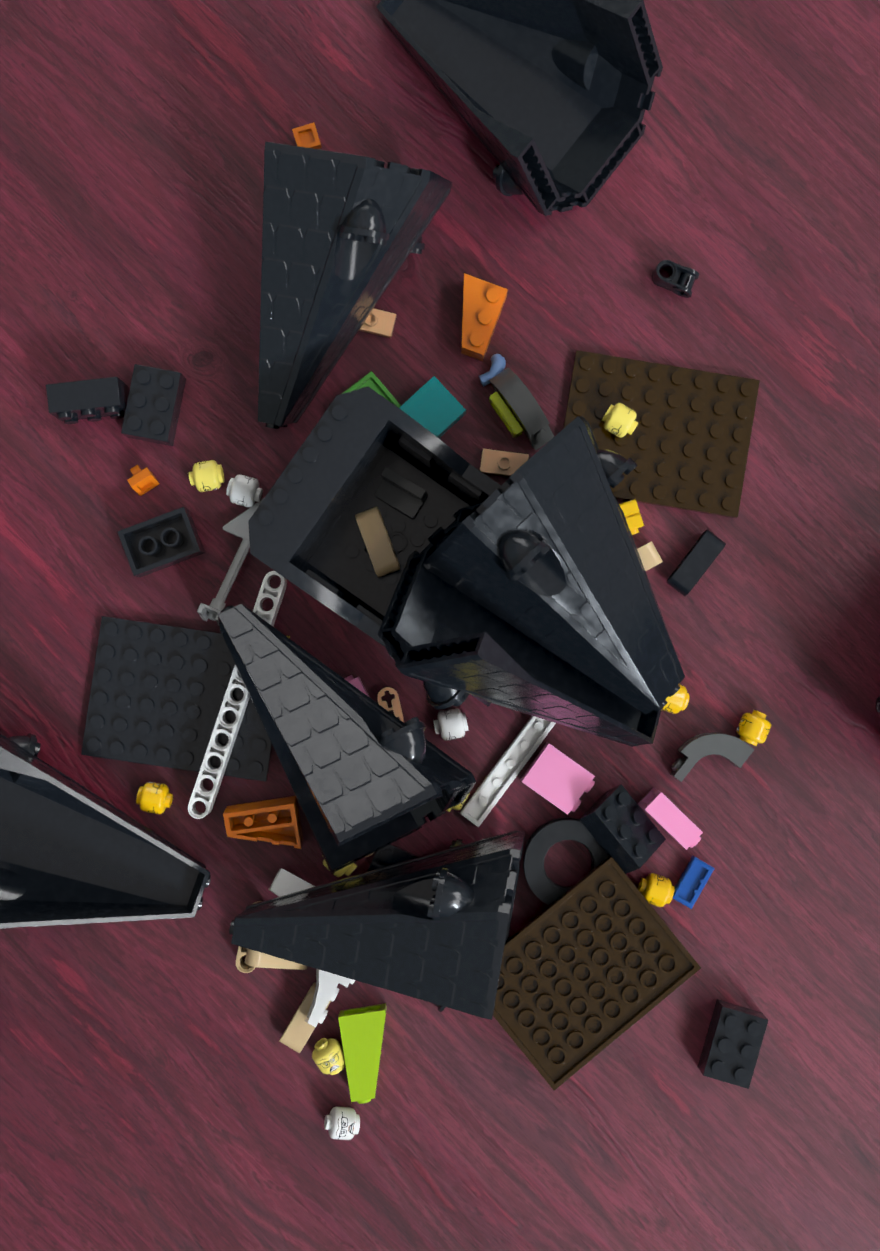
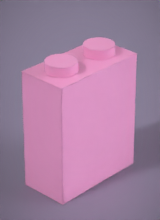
[520,742,595,815]
[638,787,703,850]

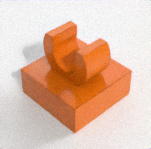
[292,122,322,149]
[127,464,160,496]

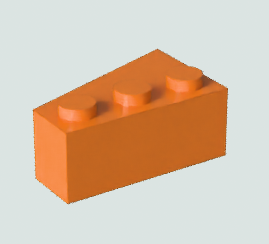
[461,273,508,361]
[223,796,304,849]

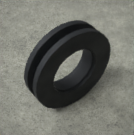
[523,817,609,905]

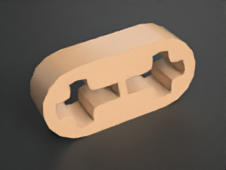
[378,687,404,722]

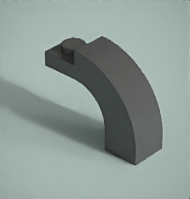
[489,368,554,450]
[670,732,755,782]

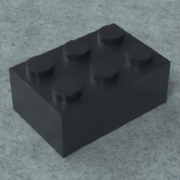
[121,364,186,446]
[46,377,129,424]
[117,507,205,577]
[579,784,666,874]
[697,999,768,1089]

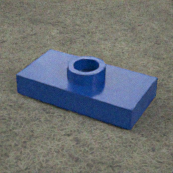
[673,856,715,909]

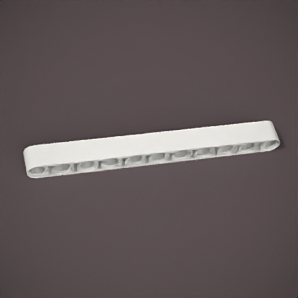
[188,571,287,819]

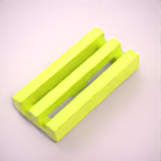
[489,391,523,438]

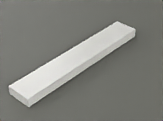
[460,716,556,827]

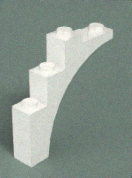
[268,868,355,1027]

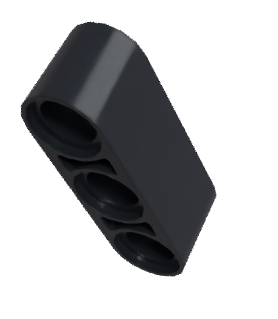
[666,529,726,597]

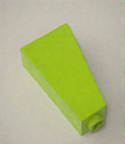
[338,1004,387,1104]

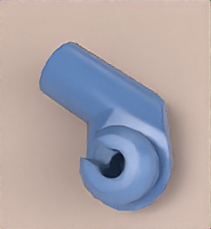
[479,354,506,387]

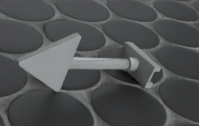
[197,498,264,626]

